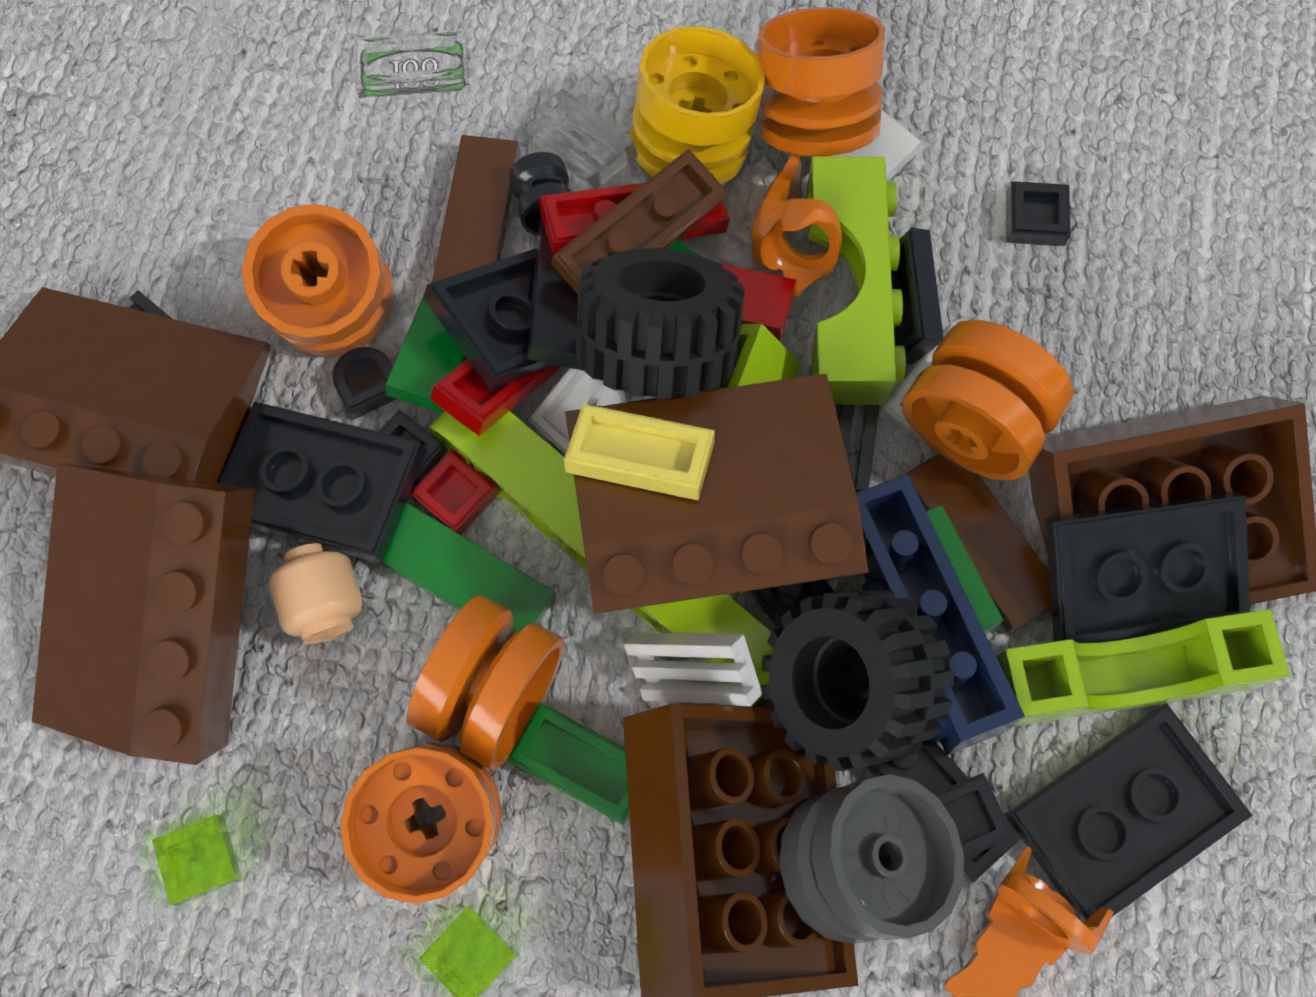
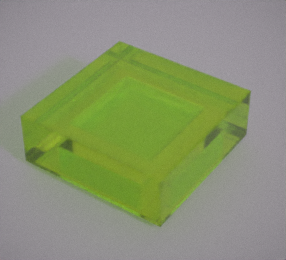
[152,814,242,906]
[419,906,519,997]

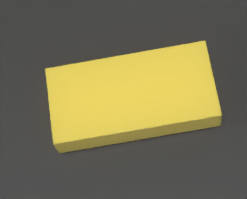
[563,404,715,501]

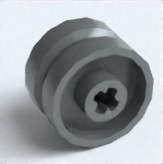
[779,774,964,944]

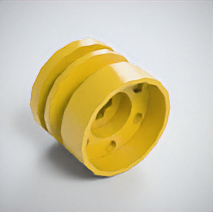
[629,26,765,184]

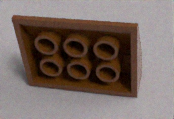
[0,287,271,483]
[565,373,869,614]
[1029,396,1316,605]
[32,463,255,765]
[623,704,859,997]

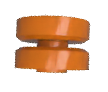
[242,204,395,358]
[902,320,1074,481]
[407,595,565,771]

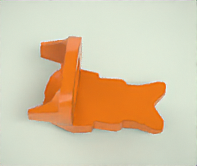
[750,154,843,298]
[944,846,1114,997]

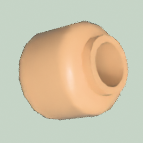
[268,543,363,644]

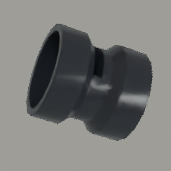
[509,151,572,236]

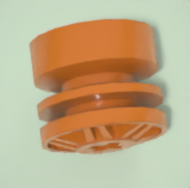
[758,7,885,157]
[340,742,503,904]

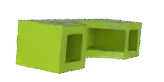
[807,157,906,405]
[997,609,1291,727]

